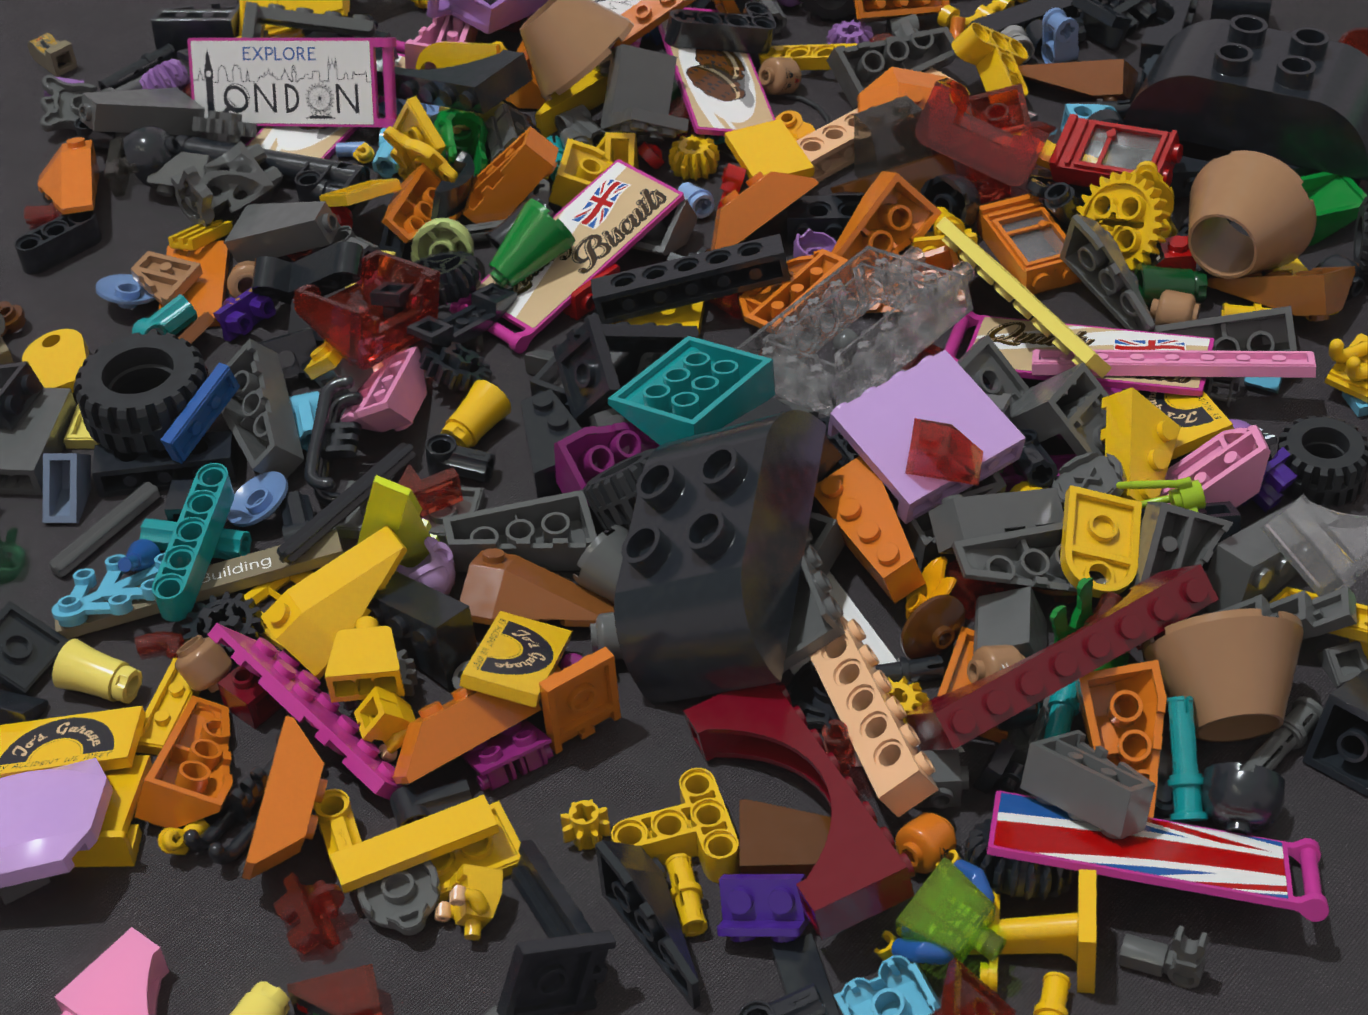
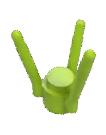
[1116,477,1206,512]

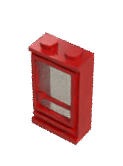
[1049,114,1183,187]

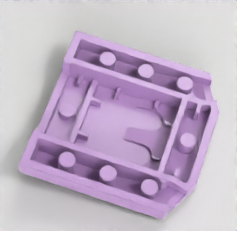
[0,758,113,888]

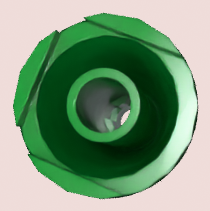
[489,198,576,287]

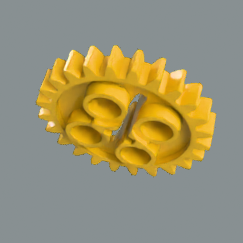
[1076,171,1170,271]

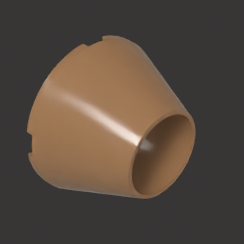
[519,0,634,102]
[1188,150,1316,279]
[1142,608,1304,742]

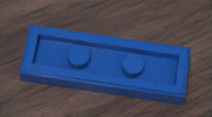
[160,362,240,464]

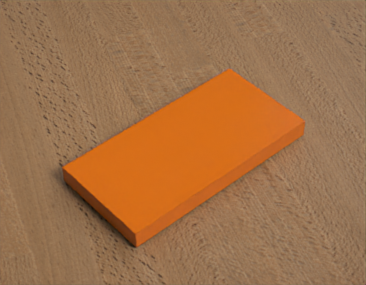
[159,240,230,330]

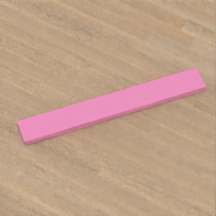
[1032,349,1316,378]

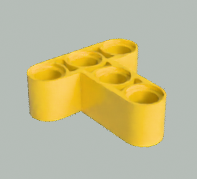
[951,22,1028,112]
[611,768,740,883]

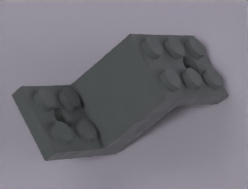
[594,44,689,144]
[957,335,1109,456]

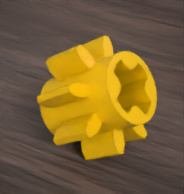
[560,799,611,851]

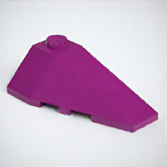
[554,422,660,506]

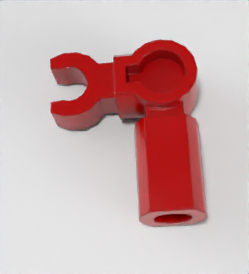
[717,163,746,210]

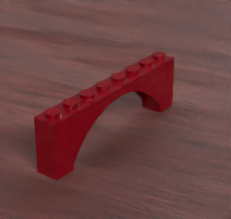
[904,564,1219,750]
[684,683,915,940]

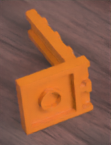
[614,0,741,47]
[483,637,621,754]

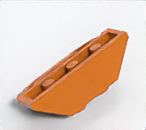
[854,0,950,22]
[858,67,972,142]
[711,171,819,250]
[739,249,849,341]
[393,687,542,784]
[241,716,328,880]

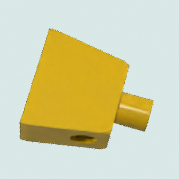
[325,616,405,703]

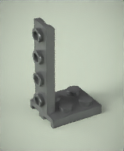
[241,2,377,38]

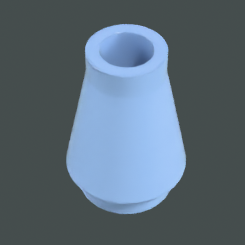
[678,182,714,218]

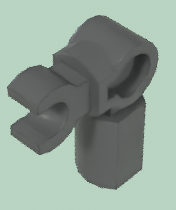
[1119,926,1209,988]

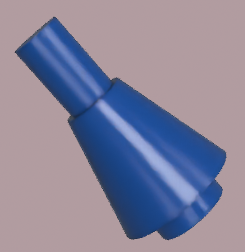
[118,539,161,573]

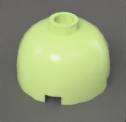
[411,218,474,262]

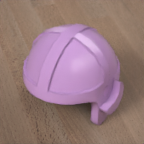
[395,537,456,596]

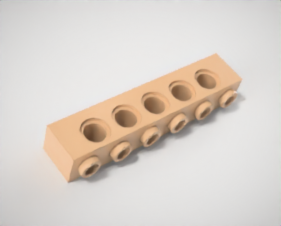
[810,616,938,817]

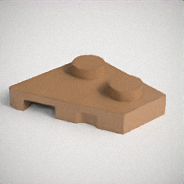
[131,251,203,306]

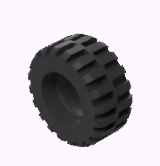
[74,331,208,455]

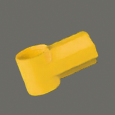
[314,789,362,870]

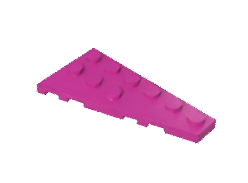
[207,623,404,800]

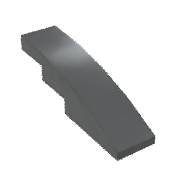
[1216,586,1357,639]

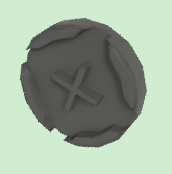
[1052,452,1127,509]

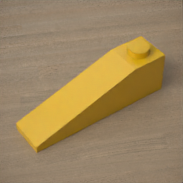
[535,69,608,138]

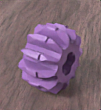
[827,20,875,44]
[139,59,190,90]

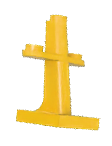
[929,869,1096,993]

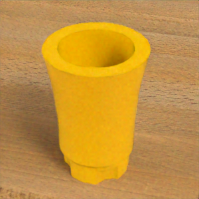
[440,380,512,448]

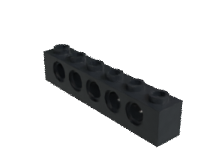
[591,234,791,324]

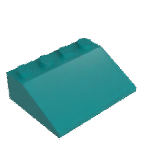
[608,336,775,445]

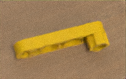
[758,43,857,70]

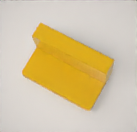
[72,824,142,867]

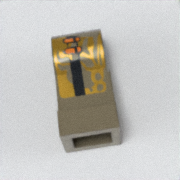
[27,33,78,77]

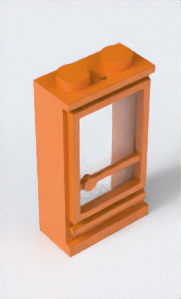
[977,193,1082,294]

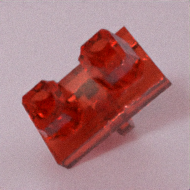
[273,873,345,954]

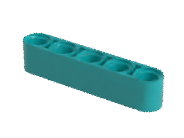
[152,463,235,622]

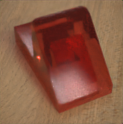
[398,465,463,517]

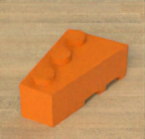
[463,126,559,232]

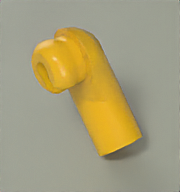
[157,819,209,855]

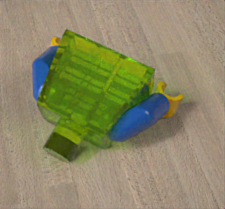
[874,849,1007,965]

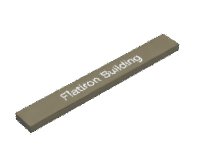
[55,529,343,639]

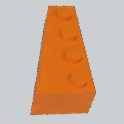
[814,456,925,604]

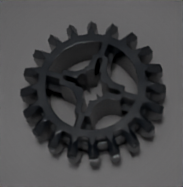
[395,251,481,310]
[964,819,1078,901]

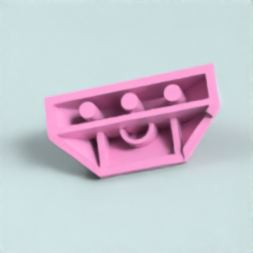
[340,346,427,432]
[1160,425,1271,508]

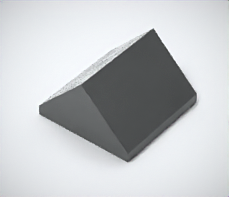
[973,586,1047,658]

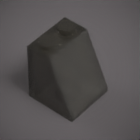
[854,95,932,179]

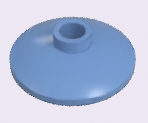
[96,274,156,309]
[227,471,288,527]

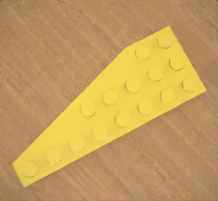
[936,216,1112,378]

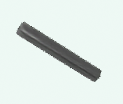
[49,482,160,578]

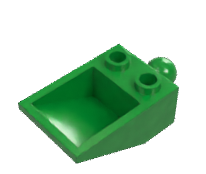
[1300,172,1367,246]

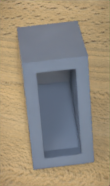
[43,453,91,523]

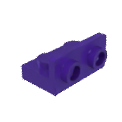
[717,874,809,942]

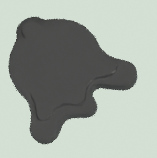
[40,75,98,132]
[356,860,441,935]

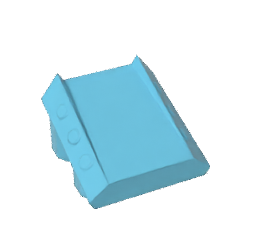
[834,955,947,1015]

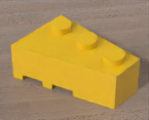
[1100,387,1181,501]

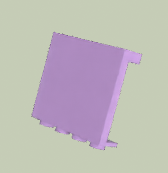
[828,350,1026,524]

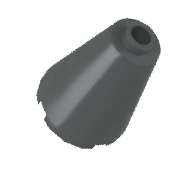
[573,525,629,603]

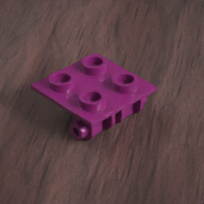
[460,719,553,791]

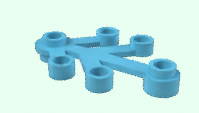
[52,553,165,627]

